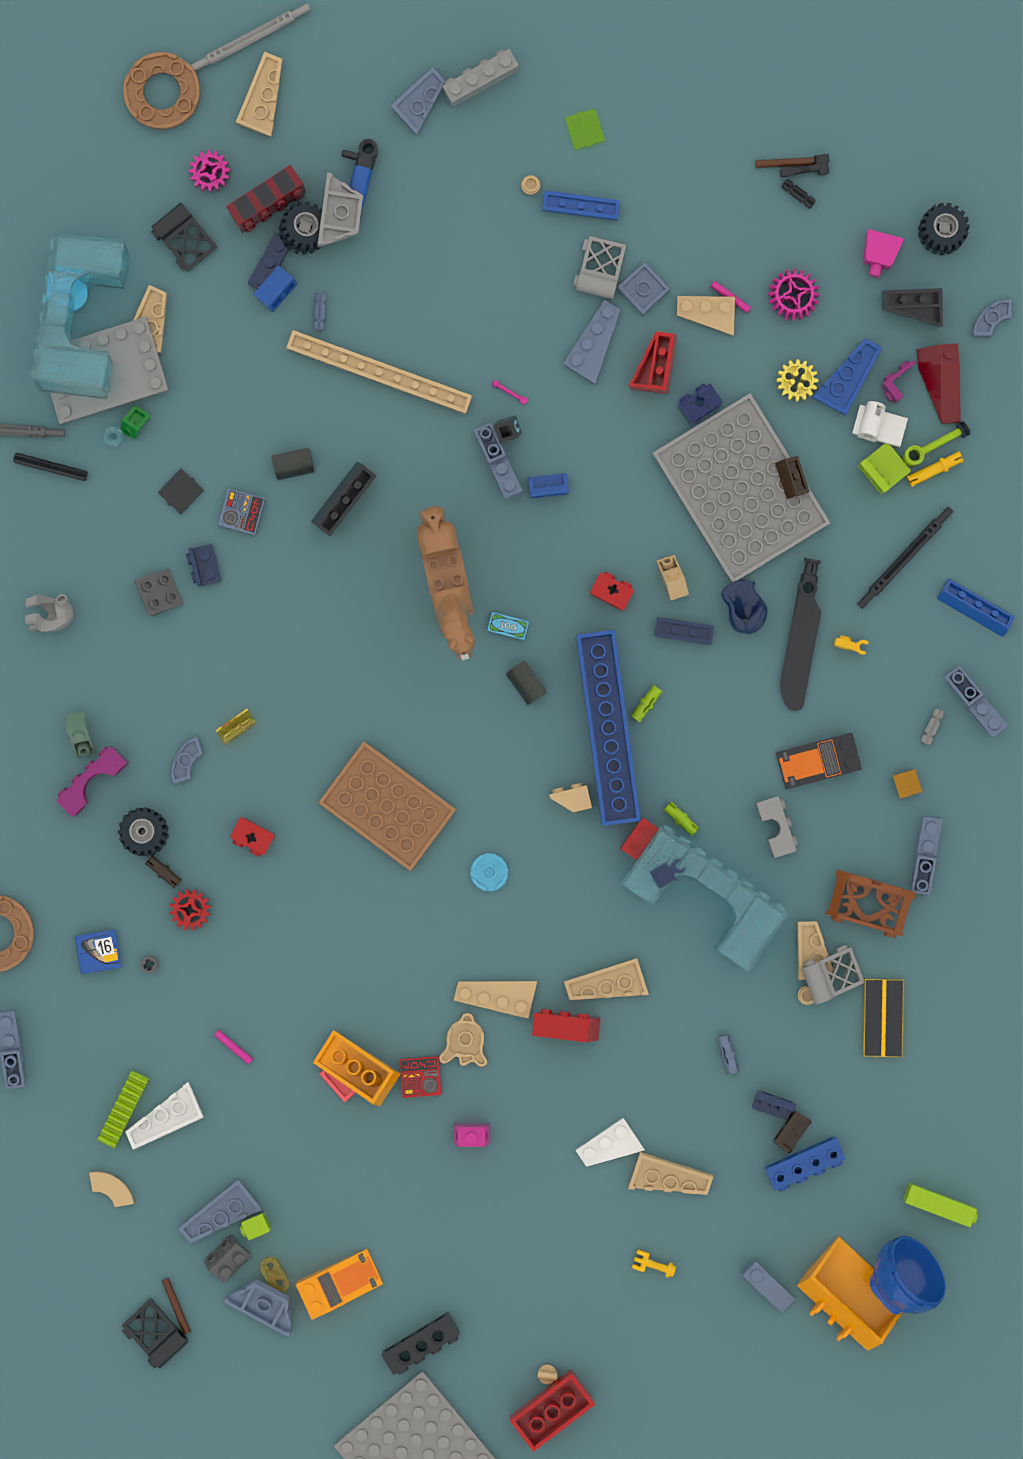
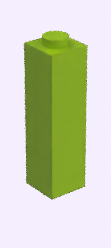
[903,1182,978,1228]

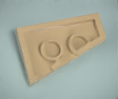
[133,285,168,354]
[677,296,735,335]
[797,921,835,980]

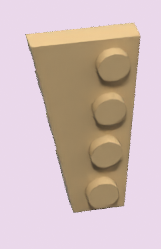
[564,958,649,1000]
[454,981,537,1018]

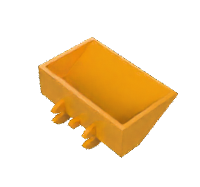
[796,1236,903,1351]

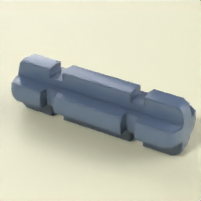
[314,293,326,331]

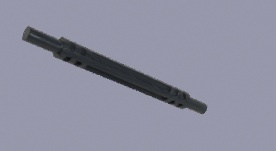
[857,507,954,609]

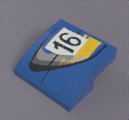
[74,930,121,974]

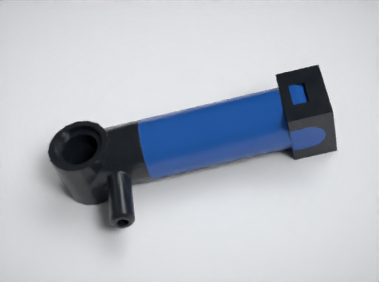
[341,139,379,225]

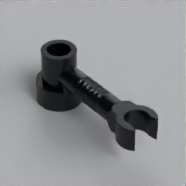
[780,154,830,178]

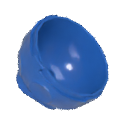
[870,1236,946,1315]

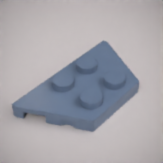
[224,1279,292,1338]

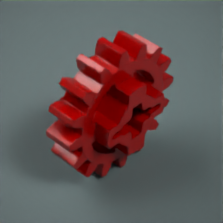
[169,889,211,931]

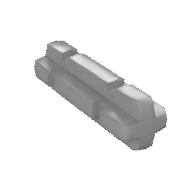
[921,709,945,745]

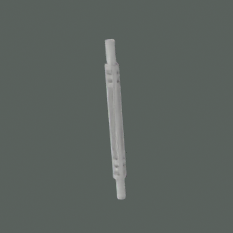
[190,3,311,71]

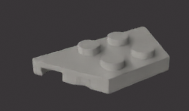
[317,173,363,247]

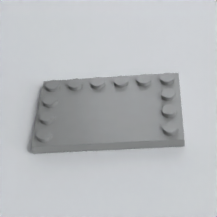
[38,317,169,425]

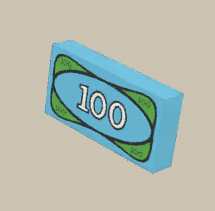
[487,612,529,640]

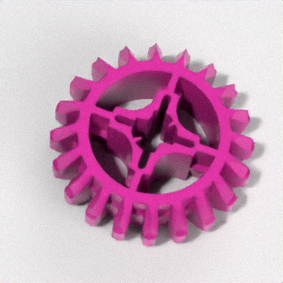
[768,269,820,321]

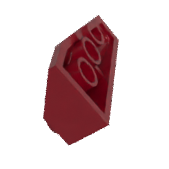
[916,343,961,424]

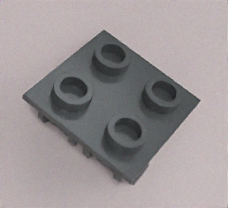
[134,568,183,616]

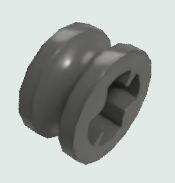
[140,956,159,974]

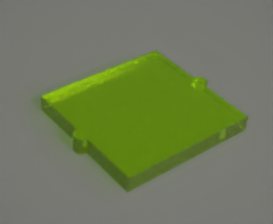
[565,108,605,150]

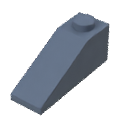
[741,1258,795,1313]

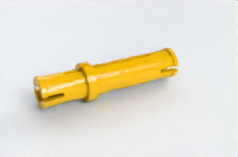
[906,451,964,487]

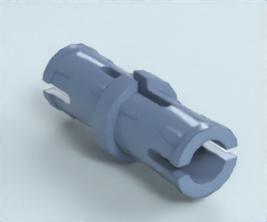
[717,1034,739,1075]

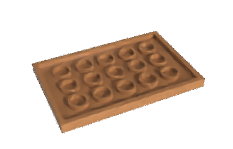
[318,741,456,871]

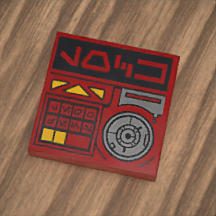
[400,1056,441,1098]

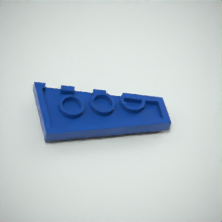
[812,338,882,416]

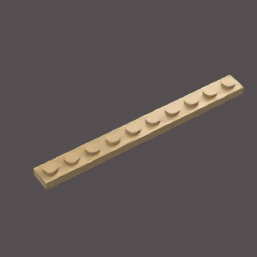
[286,330,472,414]

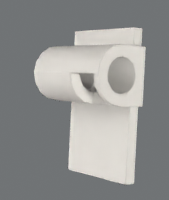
[852,401,908,448]

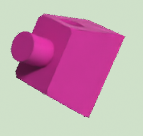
[863,229,904,278]
[454,1124,490,1147]

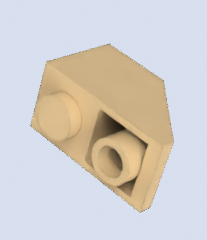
[656,555,689,600]
[549,783,592,812]

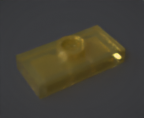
[216,709,256,745]

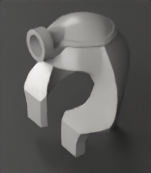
[25,594,74,632]

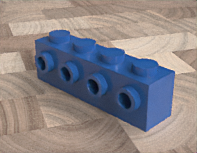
[764,1136,846,1191]

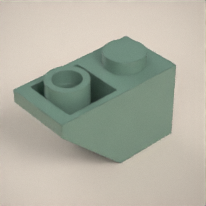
[66,711,95,758]

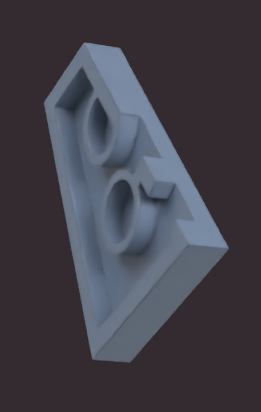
[390,67,445,135]

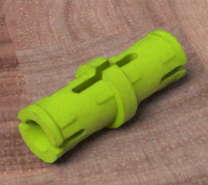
[630,685,663,722]
[664,801,699,836]

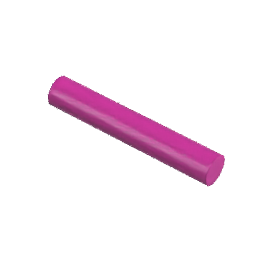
[711,281,751,313]
[214,1030,253,1064]

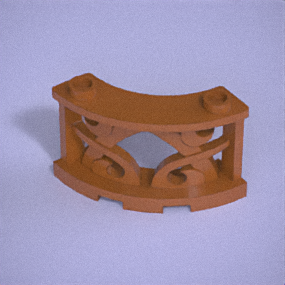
[825,870,916,938]

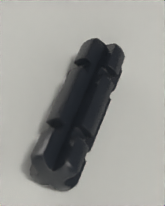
[781,179,816,209]

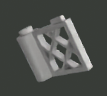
[573,236,626,299]
[801,945,865,1004]

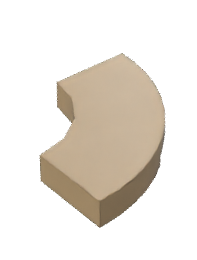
[89,1171,135,1207]

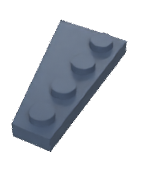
[563,300,620,385]
[178,1179,263,1243]

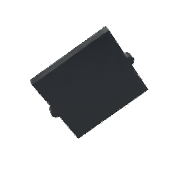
[158,469,204,514]

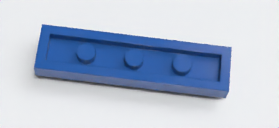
[542,191,620,221]

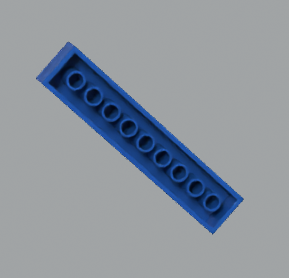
[576,630,641,826]

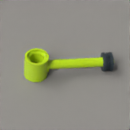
[902,421,971,467]

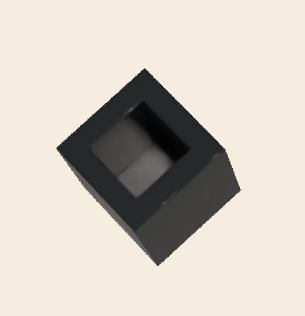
[494,415,522,443]

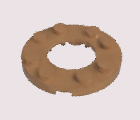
[123,52,200,130]
[0,895,34,972]

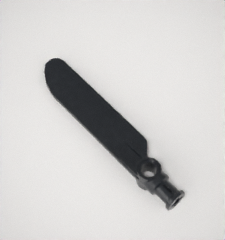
[780,558,821,711]

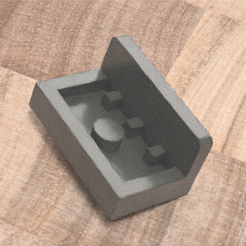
[204,1235,251,1283]

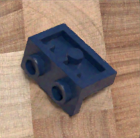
[186,544,221,587]
[752,1090,796,1120]

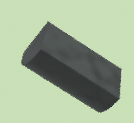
[271,448,315,480]
[506,660,547,705]

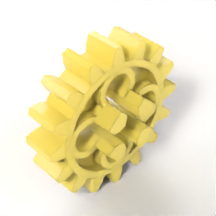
[776,359,818,402]

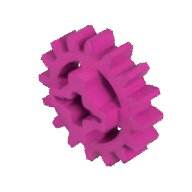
[189,150,231,193]

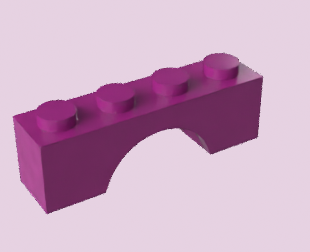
[56,746,129,817]

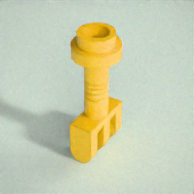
[631,1249,676,1278]

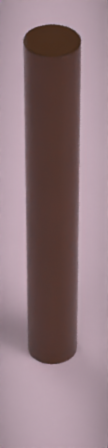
[755,157,813,168]
[162,1278,191,1334]

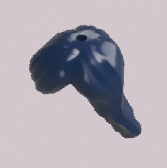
[721,580,768,634]

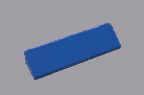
[937,578,1015,637]

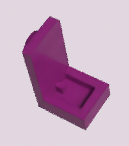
[881,360,916,403]

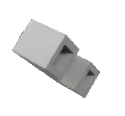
[755,796,798,858]

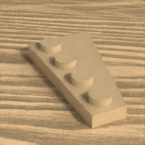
[236,52,283,138]
[628,1152,713,1195]

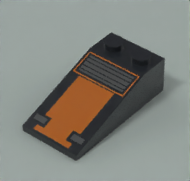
[776,733,862,789]

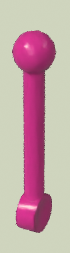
[492,380,528,404]

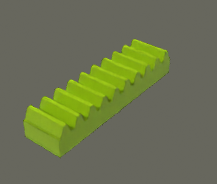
[97,1070,150,1148]

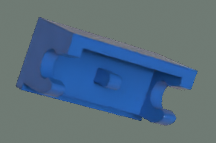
[253,265,298,312]
[528,473,569,499]

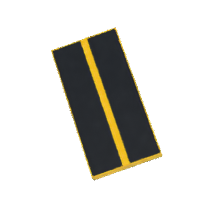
[863,979,904,1057]

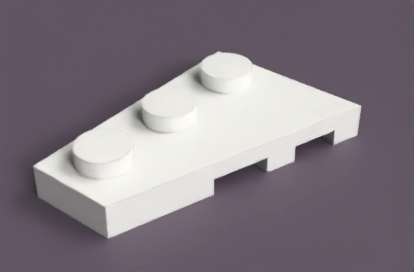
[576,1118,645,1167]

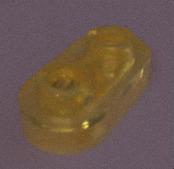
[260,1256,289,1293]

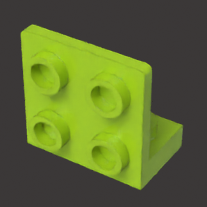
[858,443,911,495]

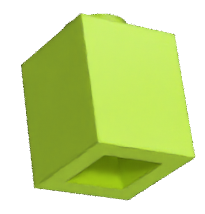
[240,1211,272,1240]

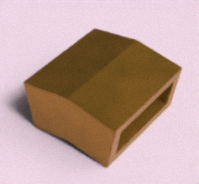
[893,769,923,799]

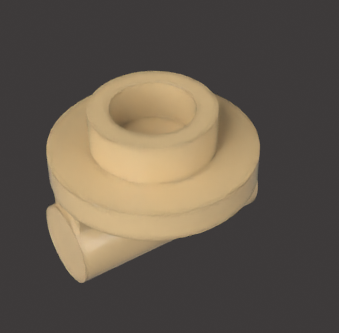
[537,1364,558,1384]

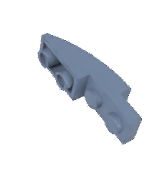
[474,422,523,501]
[944,665,1008,739]
[911,815,943,895]
[0,1009,26,1089]

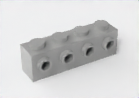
[443,49,519,108]

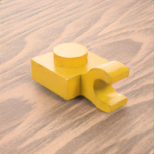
[833,635,869,655]

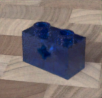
[677,383,723,426]

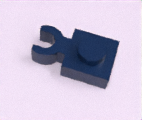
[649,858,686,889]

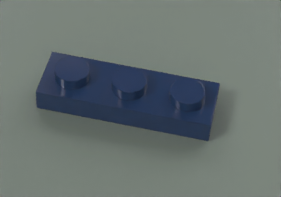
[248,233,289,289]
[654,617,714,645]

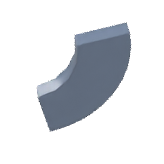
[972,299,1012,337]
[171,736,204,785]

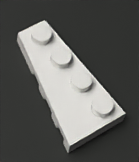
[126,1082,204,1150]

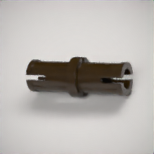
[145,855,182,888]

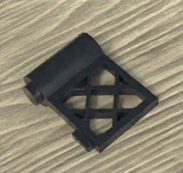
[151,202,218,271]
[122,1299,189,1369]

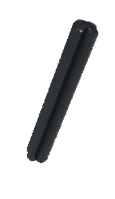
[13,453,88,481]

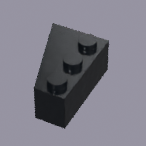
[882,288,943,327]

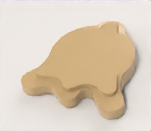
[439,1013,487,1067]

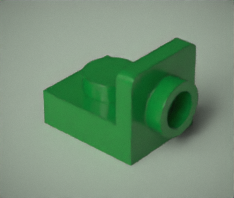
[120,405,151,439]

